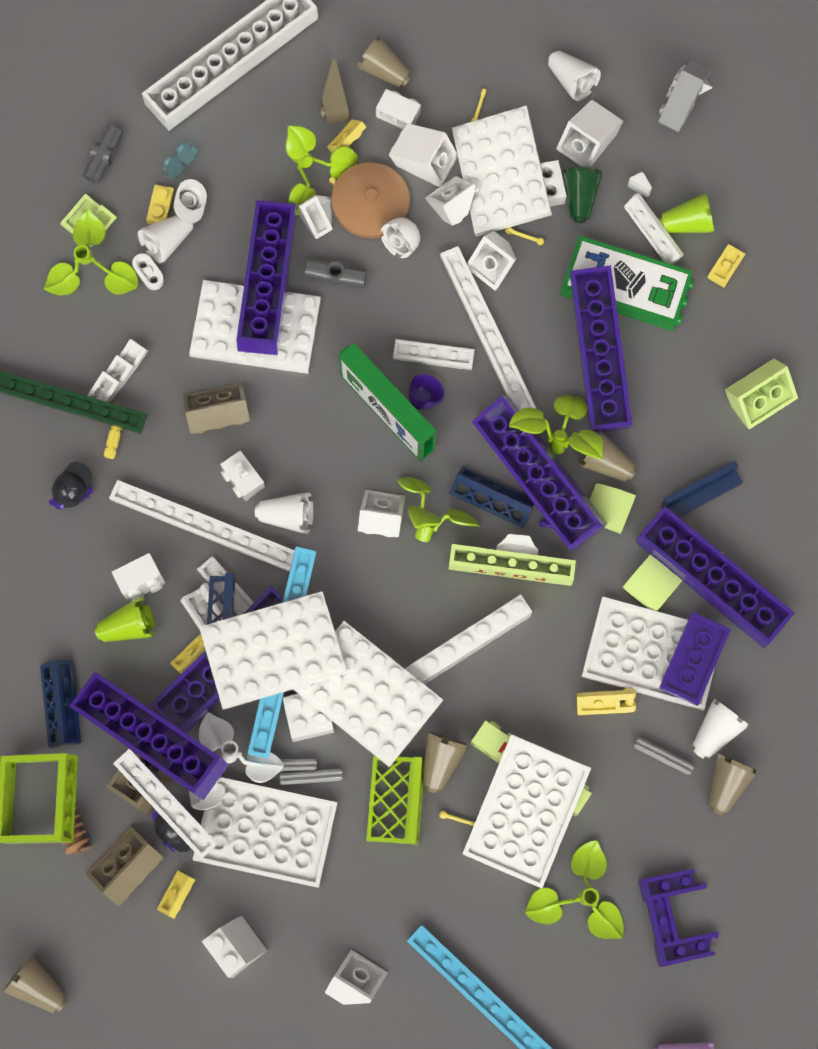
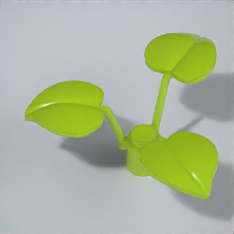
[286,125,358,216]
[43,210,138,295]
[509,395,603,460]
[398,477,480,542]
[525,840,624,939]

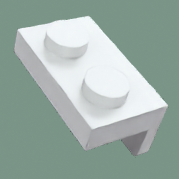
[180,583,223,630]

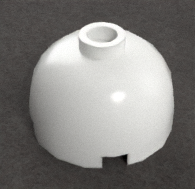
[381,217,420,258]

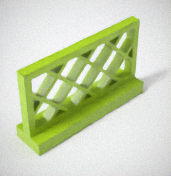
[366,755,425,845]

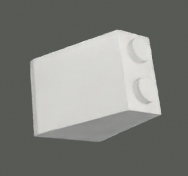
[556,100,623,169]
[389,123,458,187]
[202,915,268,978]

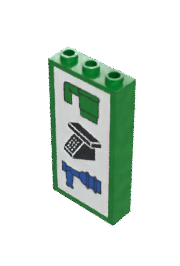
[560,235,694,331]
[339,343,437,462]

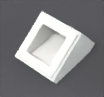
[628,172,652,198]

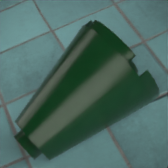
[563,167,602,223]

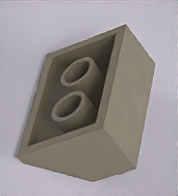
[183,382,250,434]
[106,750,172,815]
[86,826,164,906]

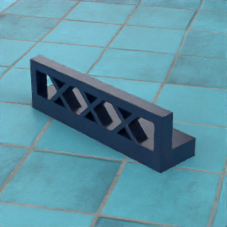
[661,461,743,518]
[449,466,535,528]
[205,573,235,660]
[40,660,81,748]

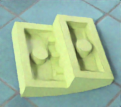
[60,194,117,247]
[590,483,636,534]
[623,554,683,611]

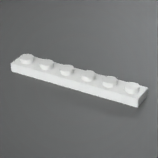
[113,749,218,859]

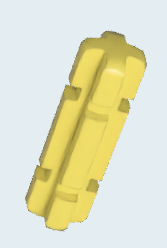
[104,426,122,459]

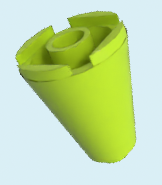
[658,194,714,233]
[95,597,156,642]

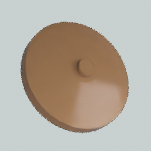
[331,162,410,239]

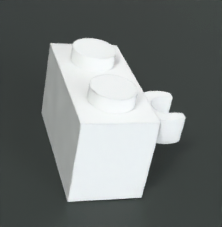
[220,451,265,501]

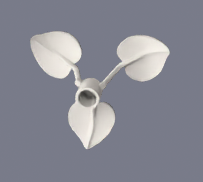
[189,712,284,810]

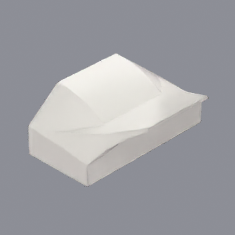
[496,534,538,555]

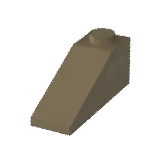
[319,59,349,124]

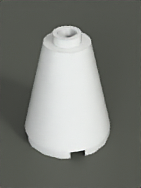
[548,51,601,101]
[138,215,194,264]
[255,492,314,534]
[692,699,749,759]

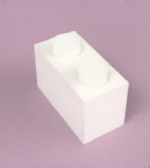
[376,89,421,129]

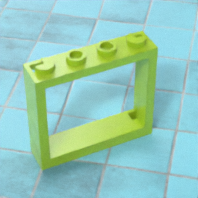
[0,753,78,844]

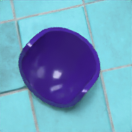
[409,374,445,410]

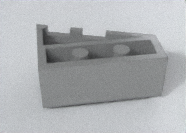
[658,60,712,132]

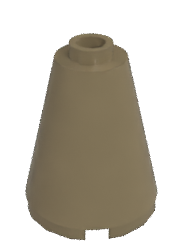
[356,35,411,88]
[577,430,636,481]
[422,732,468,793]
[708,753,758,815]
[4,955,67,1013]

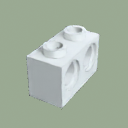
[540,160,567,207]

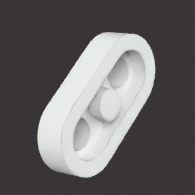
[132,254,164,290]

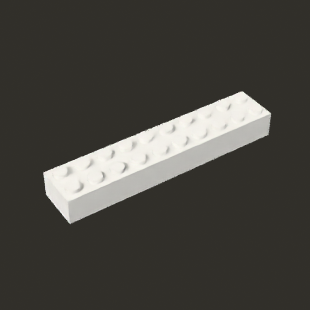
[142,0,318,131]

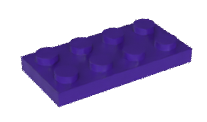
[659,612,731,706]

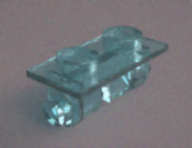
[161,141,198,180]

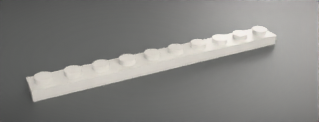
[440,246,536,410]
[109,480,294,572]

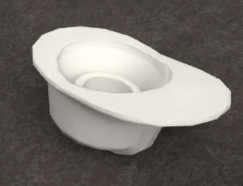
[174,179,207,223]

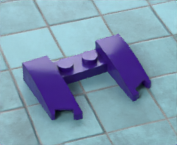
[638,869,719,967]

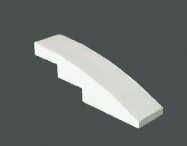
[87,339,148,403]

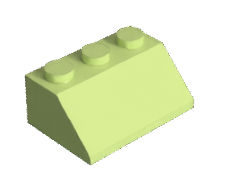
[725,358,798,429]

